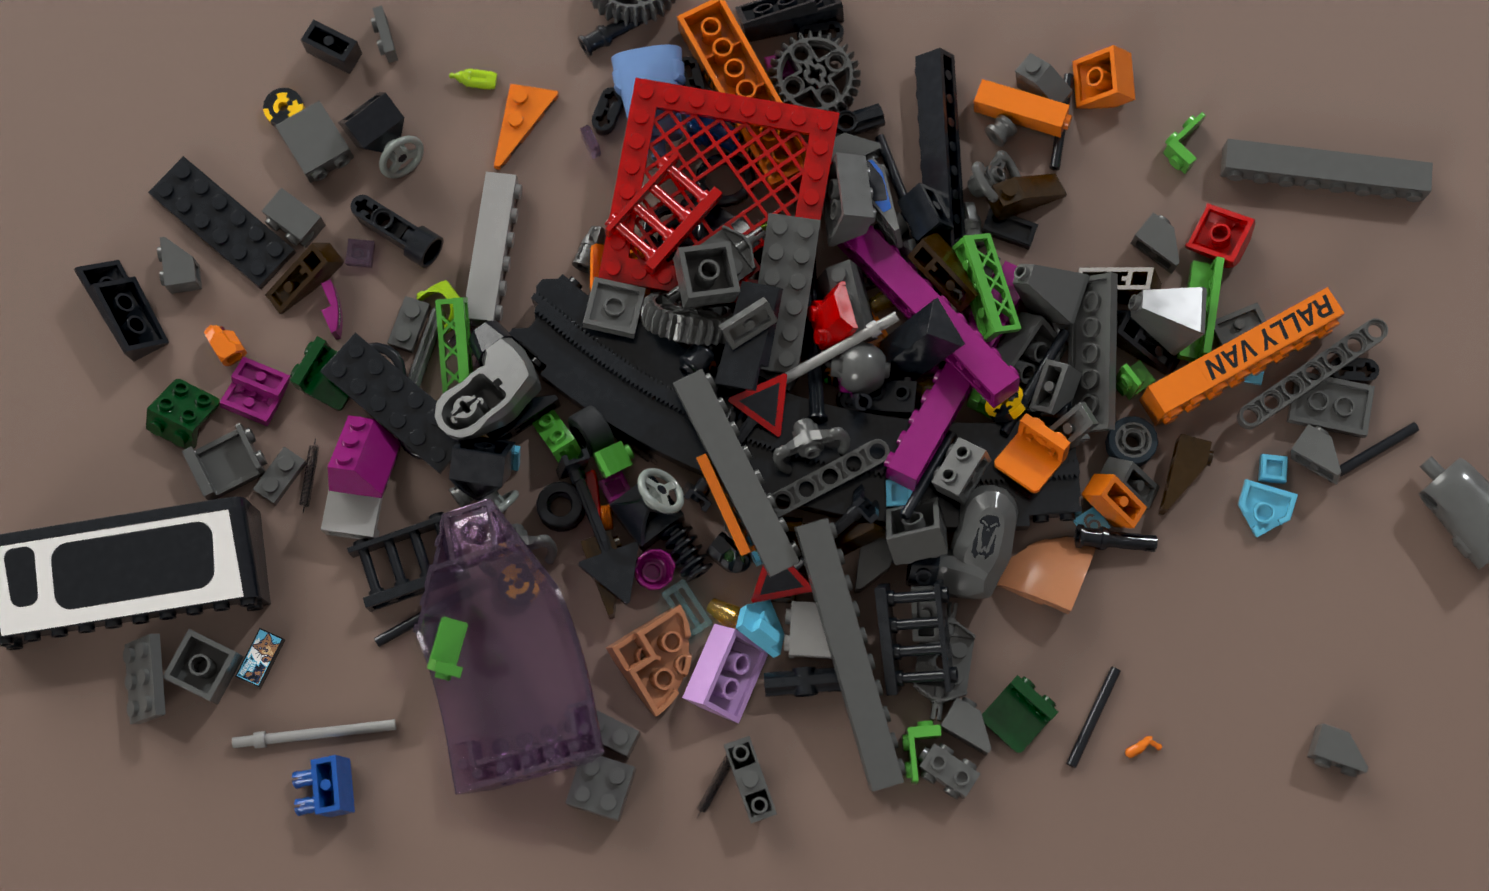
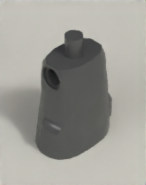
[1419,456,1489,569]

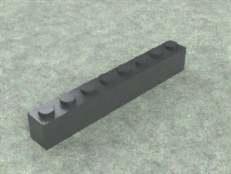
[1220,139,1433,202]
[673,369,802,578]

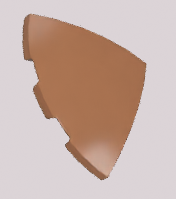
[997,537,1096,614]
[606,604,692,717]

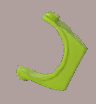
[416,280,460,334]

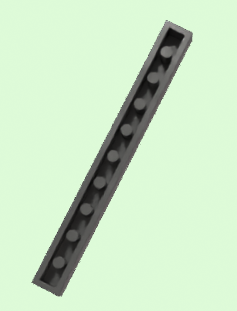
[794,518,906,792]

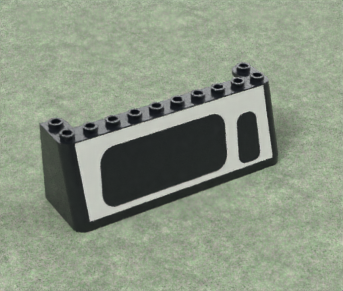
[0,497,271,651]

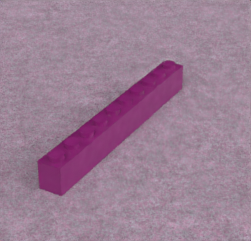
[837,225,1020,408]
[884,261,1022,491]

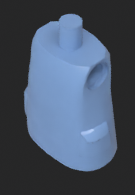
[611,45,685,160]

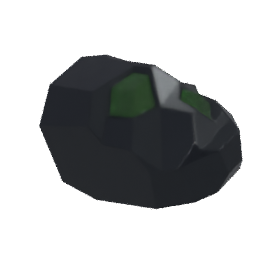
[706,531,751,574]

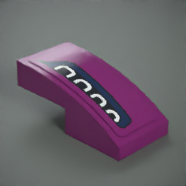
[321,280,343,340]

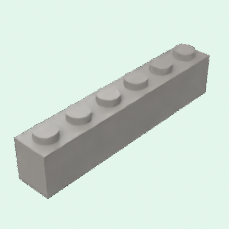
[466,172,522,327]

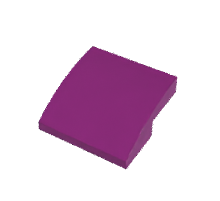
[219,356,291,426]

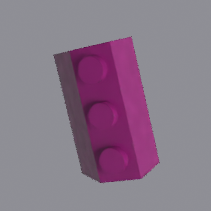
[327,415,401,498]

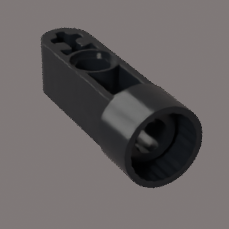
[350,195,444,268]

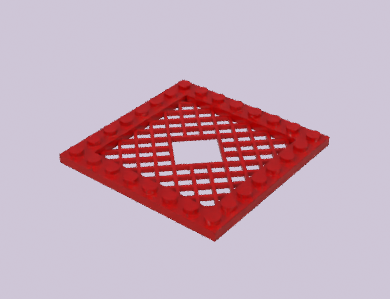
[598,78,840,304]

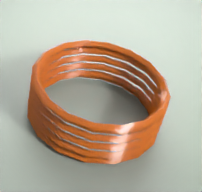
[600,504,613,530]

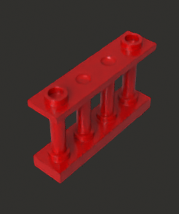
[605,152,722,275]

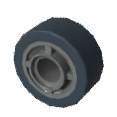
[1105,416,1158,467]

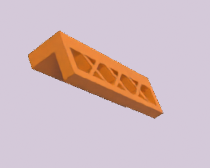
[696,453,755,556]

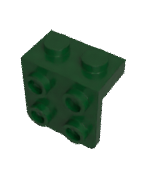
[290,336,350,411]
[146,379,220,449]
[982,675,1058,753]

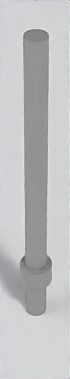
[785,311,900,384]
[232,719,396,748]

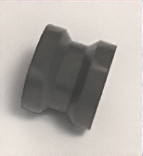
[985,114,1017,147]

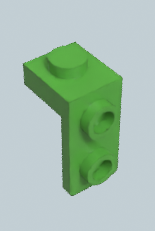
[1163,112,1206,174]
[427,617,468,681]
[902,721,941,784]

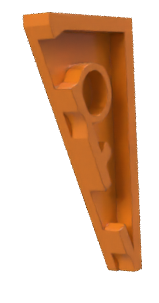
[494,84,559,170]

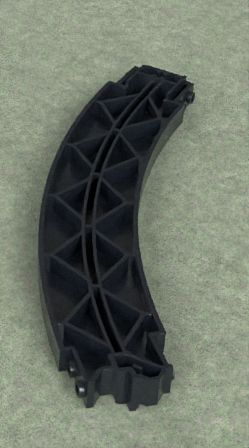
[509,274,1082,532]

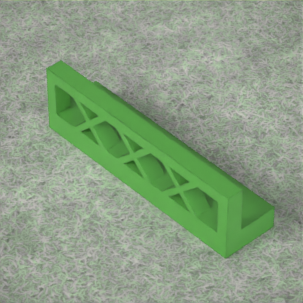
[952,233,1022,342]
[1177,256,1225,362]
[435,297,473,393]

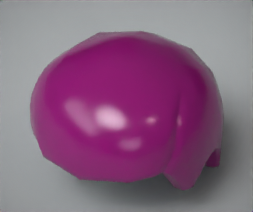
[634,549,676,590]

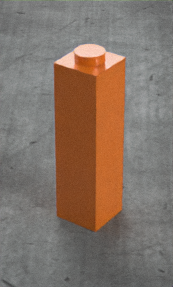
[974,79,1072,138]

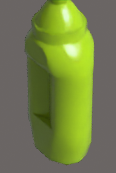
[449,69,497,90]

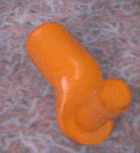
[1125,736,1163,758]

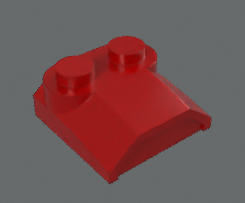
[1185,203,1256,268]
[807,281,858,350]

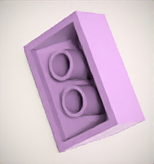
[682,624,768,724]

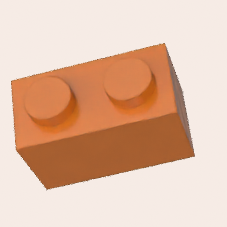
[1081,474,1147,528]

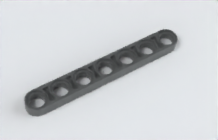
[1237,318,1388,429]
[723,439,890,539]

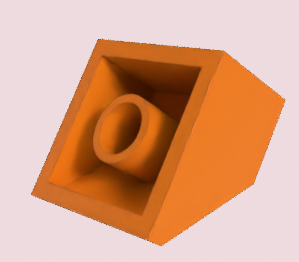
[1072,45,1135,109]

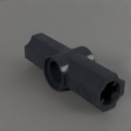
[808,103,885,138]
[764,667,841,697]

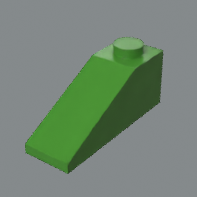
[593,441,635,479]

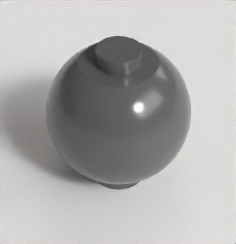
[830,342,890,394]

